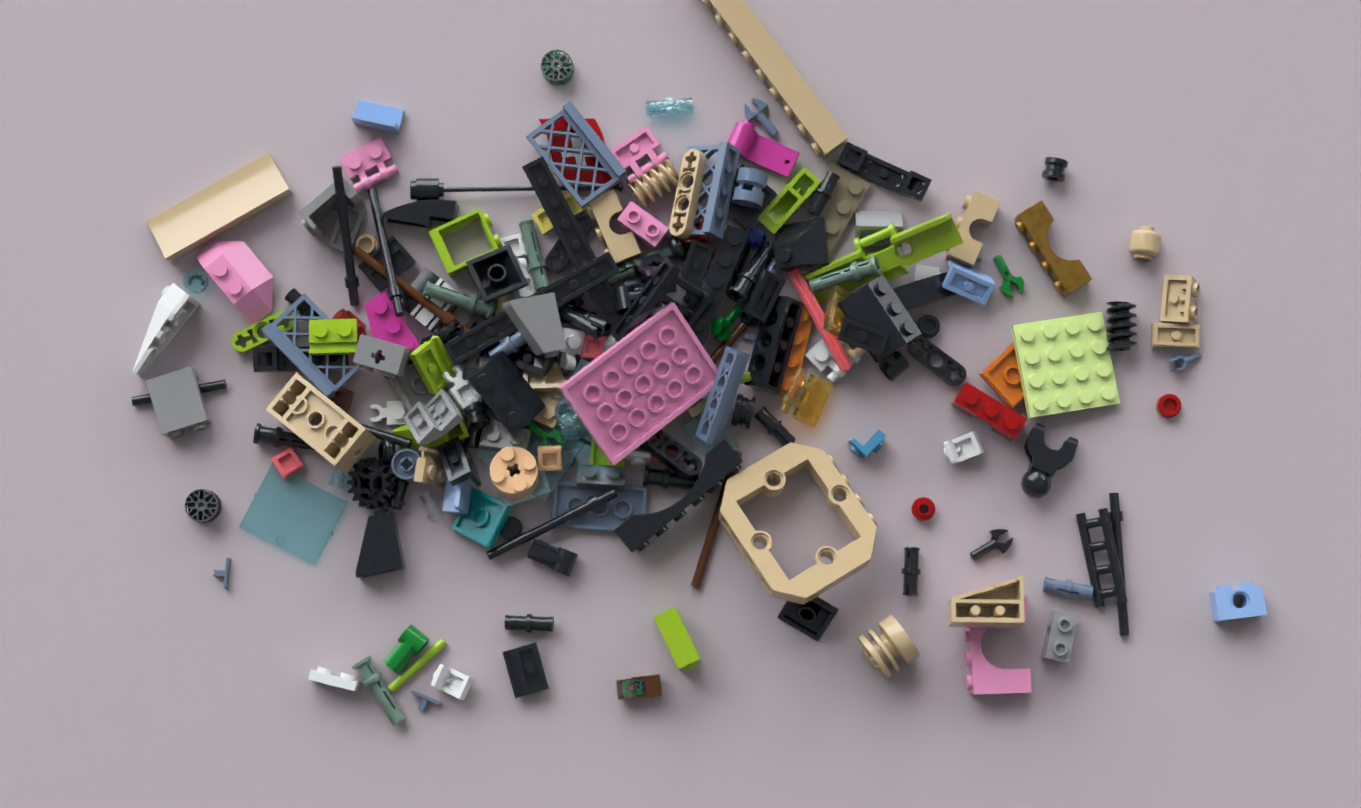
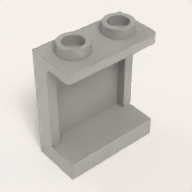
[298,178,364,238]
[146,366,212,439]

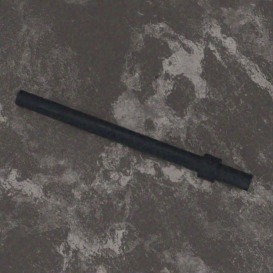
[332,166,360,306]
[368,188,405,317]
[486,488,618,560]
[1109,493,1129,636]

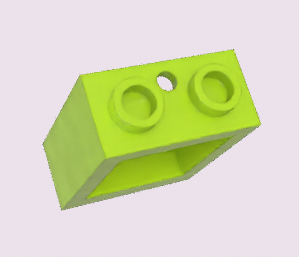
[429,208,502,278]
[653,606,701,672]

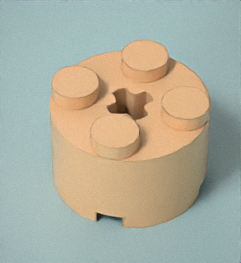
[490,447,540,500]

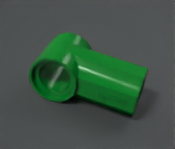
[383,624,430,675]

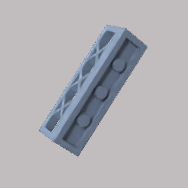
[695,346,750,444]

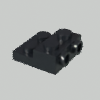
[728,164,777,230]

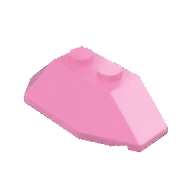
[195,240,274,325]

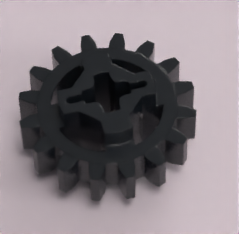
[347,457,396,509]

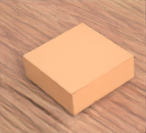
[537,445,563,471]

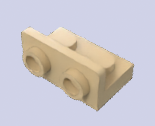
[1160,275,1200,324]

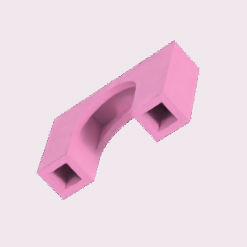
[963,596,1032,695]

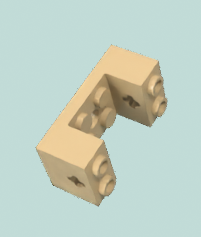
[265,373,376,474]

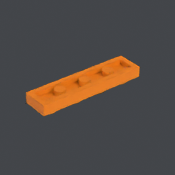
[771,305,812,399]

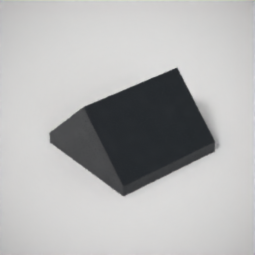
[777,597,839,641]

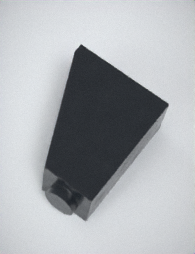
[355,509,406,579]

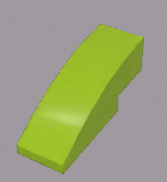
[757,167,821,235]

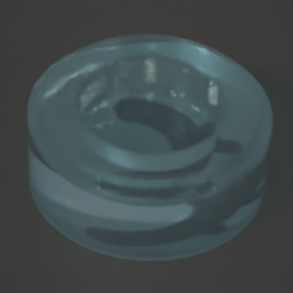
[183,269,208,293]

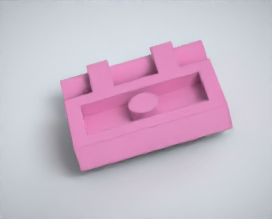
[610,126,669,185]
[339,137,399,193]

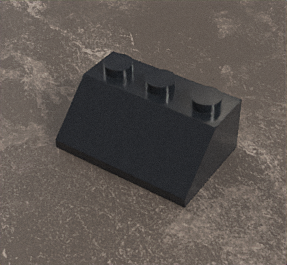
[837,274,922,363]
[465,350,546,436]

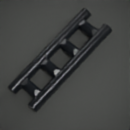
[1076,508,1128,608]

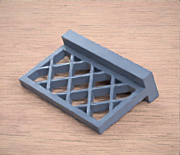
[526,101,628,209]
[669,142,741,239]
[262,293,361,400]

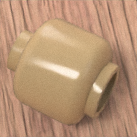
[1129,226,1161,262]

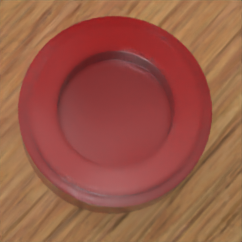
[1156,394,1181,418]

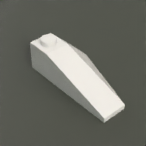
[132,283,200,377]

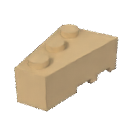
[947,575,1025,628]

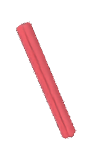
[788,268,853,373]

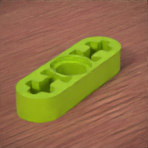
[231,311,294,353]

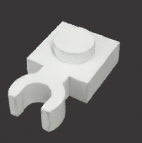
[443,365,476,410]
[370,401,407,426]

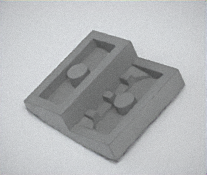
[403,389,464,446]

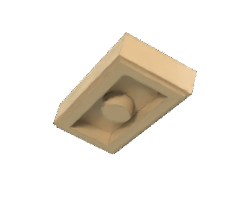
[1151,322,1200,349]

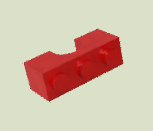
[951,382,1027,442]

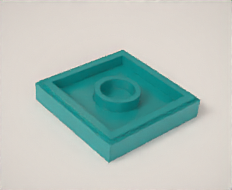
[450,487,513,549]

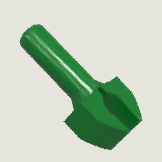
[993,255,1024,298]
[711,304,743,341]
[524,421,562,446]

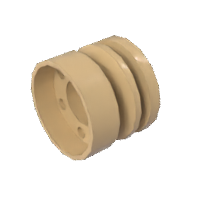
[857,615,920,679]

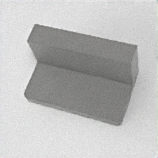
[854,210,903,246]

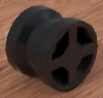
[1042,157,1068,182]
[463,403,491,430]

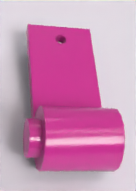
[727,120,800,178]

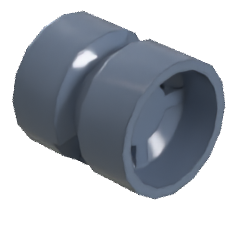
[732,167,769,208]
[391,449,421,482]

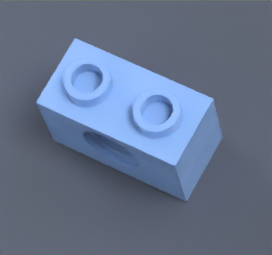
[1209,582,1267,621]

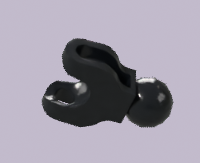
[1021,422,1078,499]

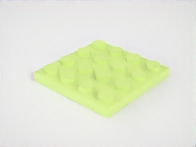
[1011,312,1120,419]

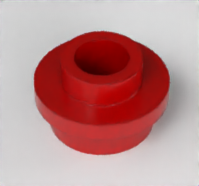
[911,497,935,521]

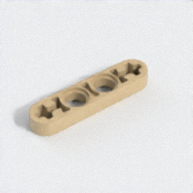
[669,149,706,240]

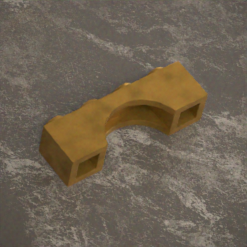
[1015,200,1092,297]

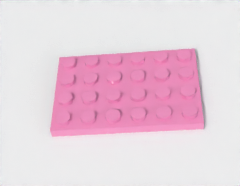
[558,302,718,466]

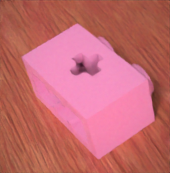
[617,201,669,251]

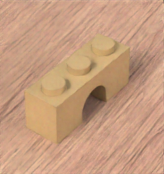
[586,189,641,267]
[945,190,1001,268]

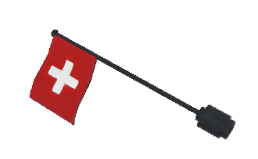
[410,118,623,201]

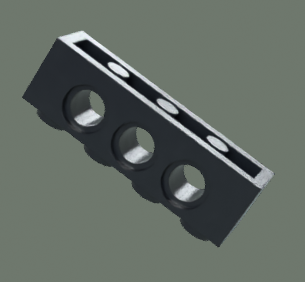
[744,295,804,394]

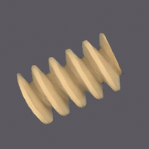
[628,160,679,208]

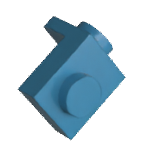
[848,429,886,458]

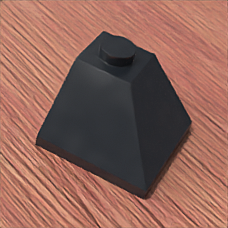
[773,217,830,272]
[466,244,528,303]

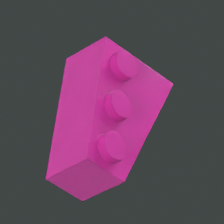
[364,292,421,379]

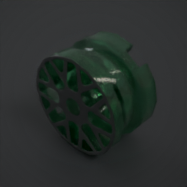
[540,49,574,86]

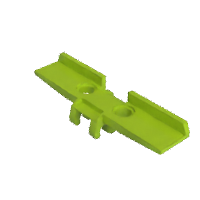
[803,212,963,303]

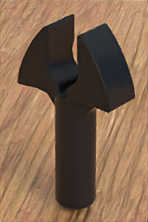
[970,529,1013,561]

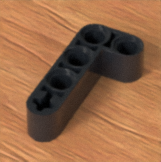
[640,429,702,481]

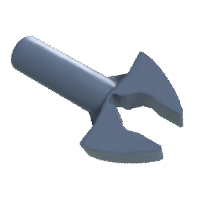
[744,98,779,138]

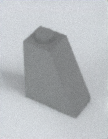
[502,293,566,358]

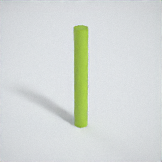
[388,638,448,693]

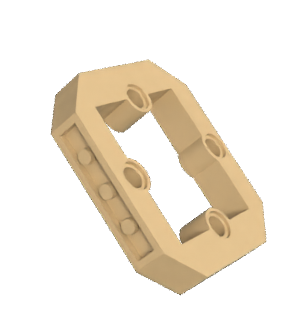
[718,442,877,605]

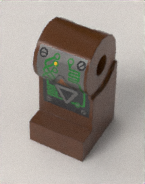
[616,674,662,700]

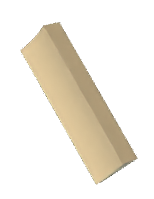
[146,152,293,263]

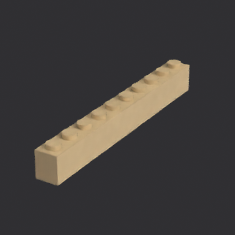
[700,0,848,159]

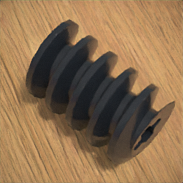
[1106,301,1137,351]

